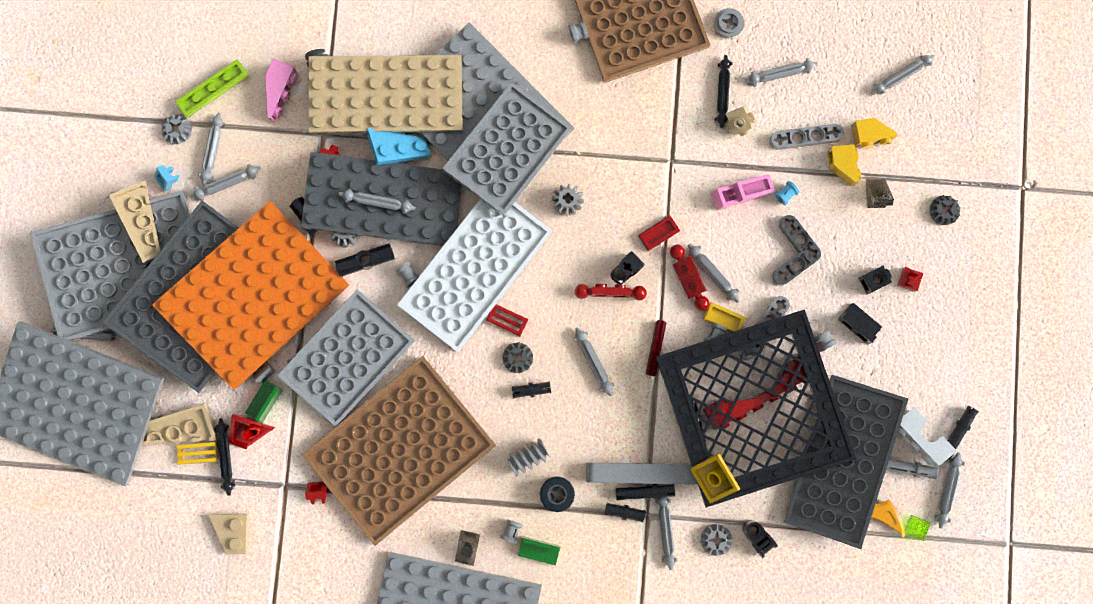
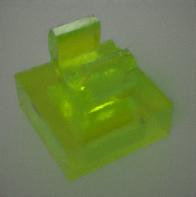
[905,515,931,541]

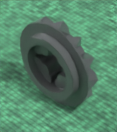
[930,195,961,225]
[502,342,533,373]

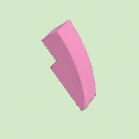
[711,174,775,211]

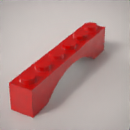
[703,356,806,429]

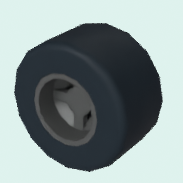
[540,476,575,512]

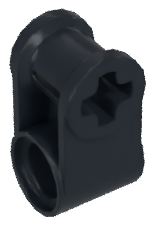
[610,251,645,284]
[742,520,778,559]

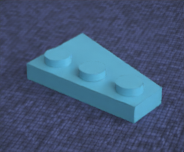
[366,128,431,165]

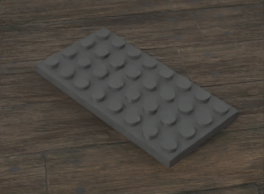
[301,152,462,246]
[784,375,908,549]

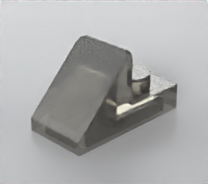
[866,179,894,208]
[455,530,481,566]

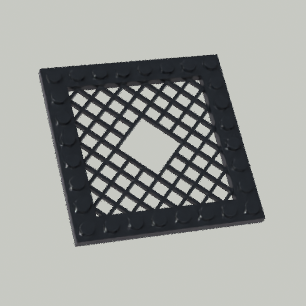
[656,309,856,508]

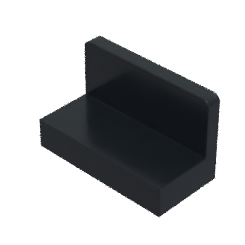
[838,303,882,344]

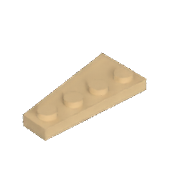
[109,180,160,264]
[142,403,217,445]

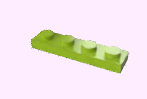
[175,59,249,118]

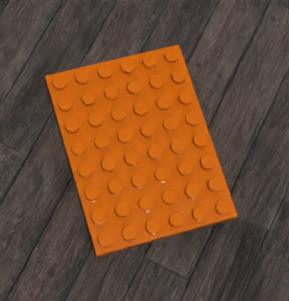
[152,201,350,390]

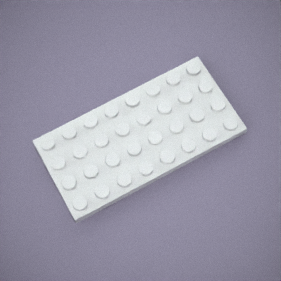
[397,199,552,352]

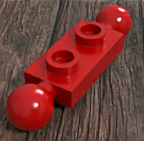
[670,244,710,311]
[574,284,647,301]

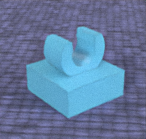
[154,165,179,192]

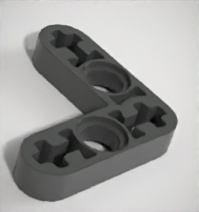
[772,215,821,286]

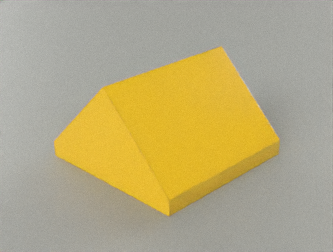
[690,453,740,504]

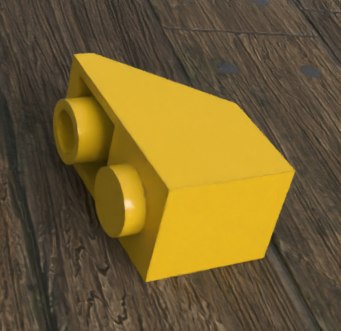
[851,118,897,149]
[828,144,861,186]

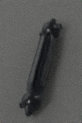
[714,55,733,128]
[214,418,235,496]

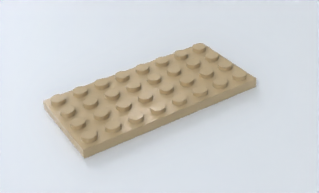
[309,55,463,133]

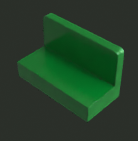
[245,380,283,423]
[518,536,561,566]

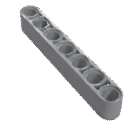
[586,463,697,484]

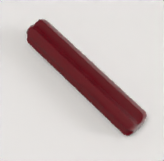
[646,320,667,376]

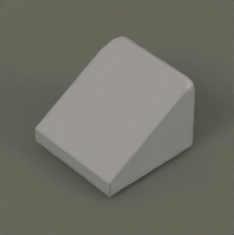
[252,361,275,383]

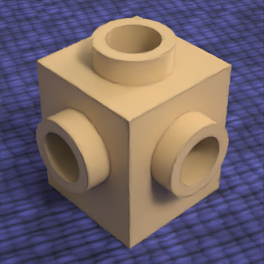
[726,105,755,136]

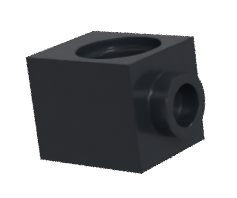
[858,266,892,295]

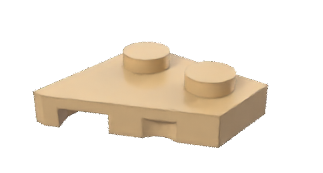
[209,514,249,554]

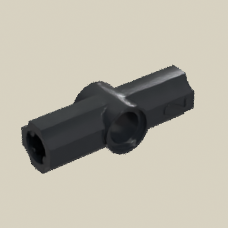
[335,243,395,277]

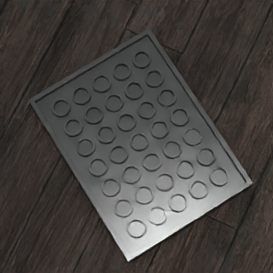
[102,200,239,393]

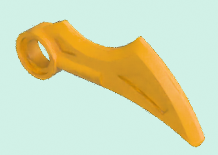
[871,499,906,536]

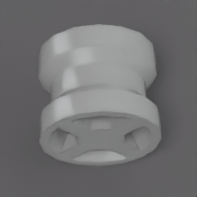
[569,21,589,43]
[815,330,837,352]

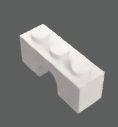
[898,407,957,469]

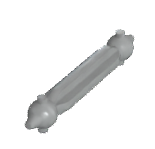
[871,55,935,95]
[745,58,818,87]
[198,112,225,186]
[190,164,261,201]
[338,189,416,214]
[688,243,740,303]
[573,327,615,396]
[934,452,965,529]
[655,497,678,570]

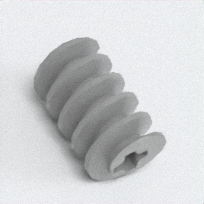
[507,438,550,477]

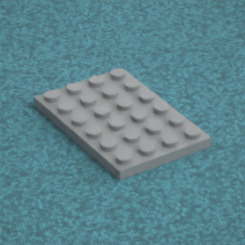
[442,82,572,217]
[277,289,415,427]

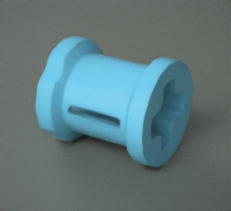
[774,181,800,206]

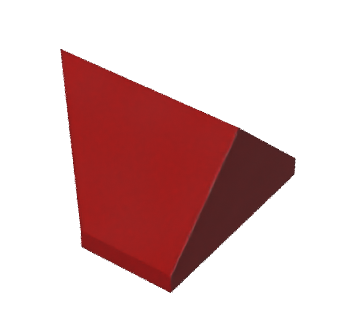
[229,414,276,449]

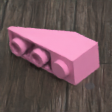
[265,58,298,123]

